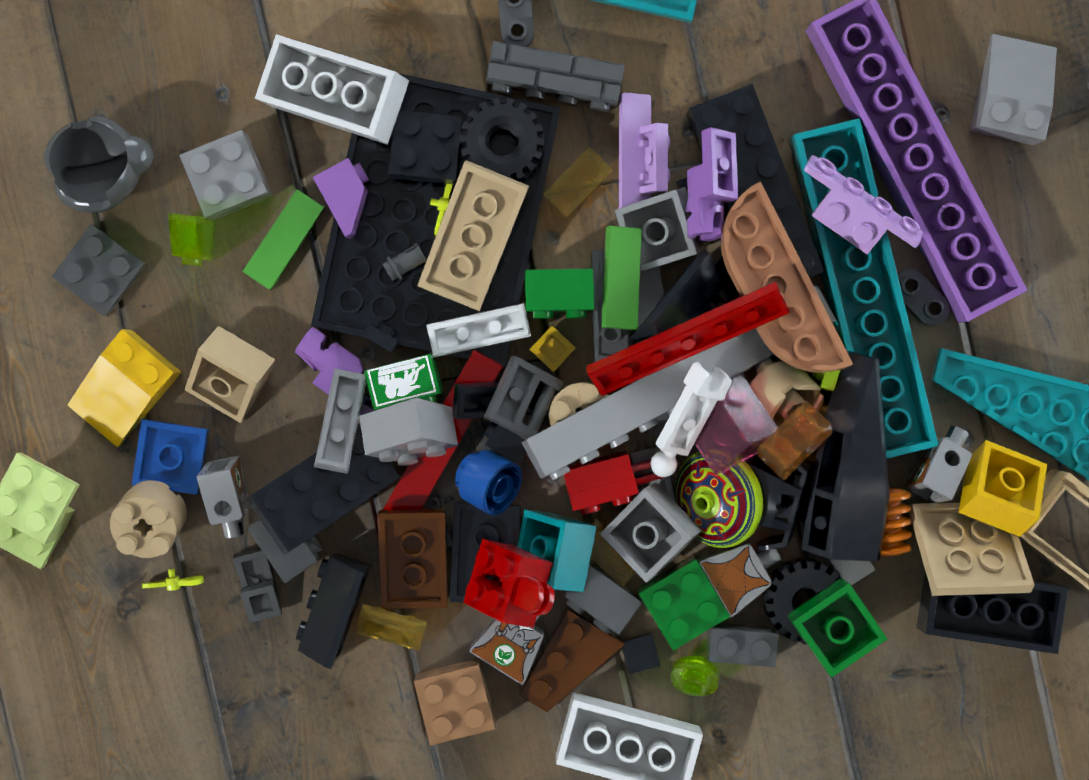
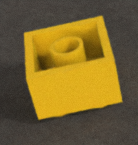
[958,440,1047,537]

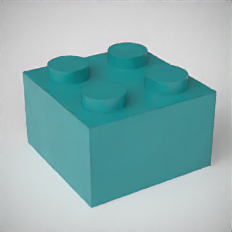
[517,509,596,592]

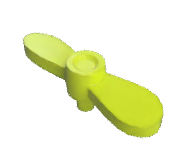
[430,184,453,235]
[142,568,204,591]

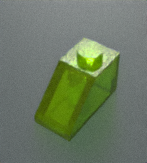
[168,213,216,267]

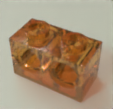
[757,401,832,481]

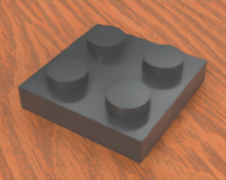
[52,224,147,317]

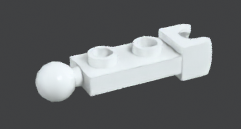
[650,362,732,477]

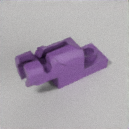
[686,127,738,241]
[295,327,376,416]

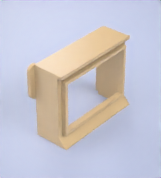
[1019,469,1089,593]

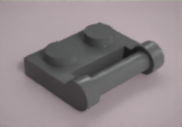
[484,356,563,440]

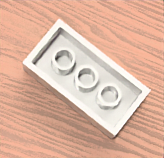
[255,34,409,145]
[556,692,703,780]

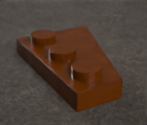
[519,609,626,712]

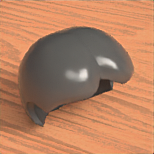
[44,116,154,213]

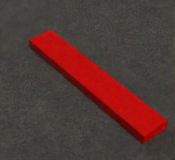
[586,282,790,396]
[377,350,503,522]

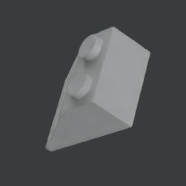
[970,34,1057,146]

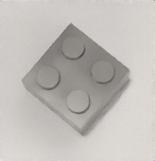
[179,130,273,221]
[359,398,458,466]
[600,483,702,583]

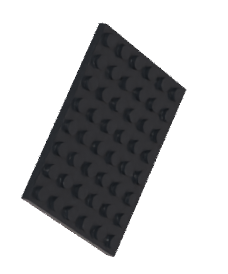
[311,73,561,368]

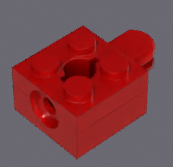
[564,451,665,515]
[463,539,555,628]

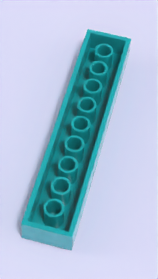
[788,118,939,458]

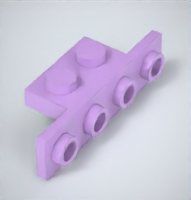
[619,93,670,208]
[804,155,923,254]

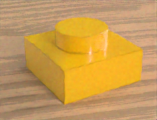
[529,326,576,372]

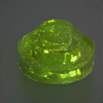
[670,655,720,697]

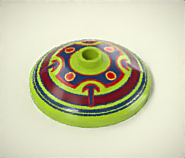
[674,448,763,548]

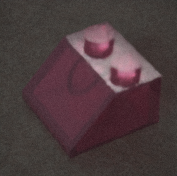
[695,375,779,476]

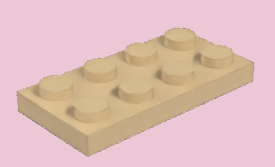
[417,160,529,311]

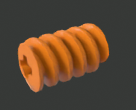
[881,487,912,556]

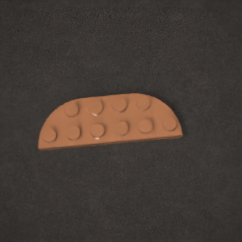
[721,181,853,373]

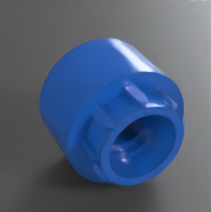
[455,450,522,516]

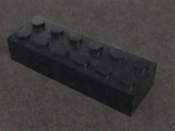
[686,84,825,278]

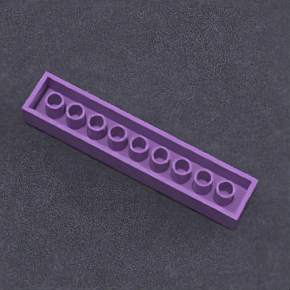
[806,0,1027,323]

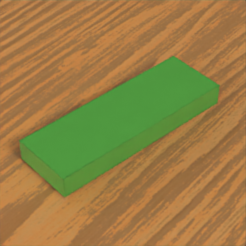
[242,189,326,290]
[602,225,642,330]

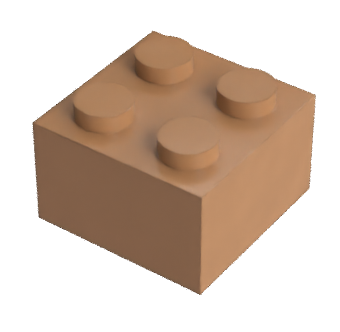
[414,658,496,746]

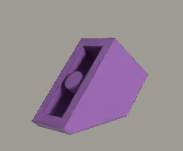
[313,158,369,239]

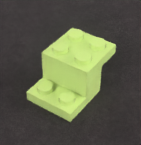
[0,452,80,569]

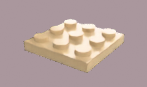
[909,503,1035,596]

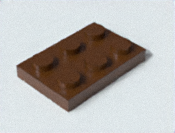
[378,509,448,609]

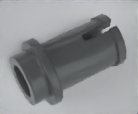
[383,243,427,281]

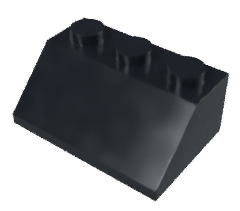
[627,248,724,346]
[296,552,371,669]

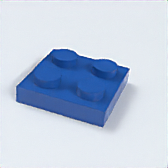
[132,419,210,495]

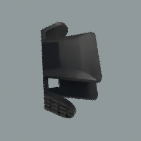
[749,443,813,550]

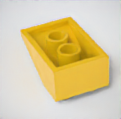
[67,329,182,448]

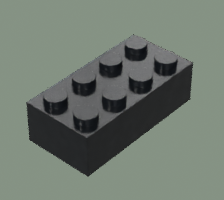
[247,424,400,555]
[916,571,1068,654]

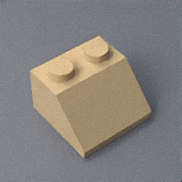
[185,326,275,423]

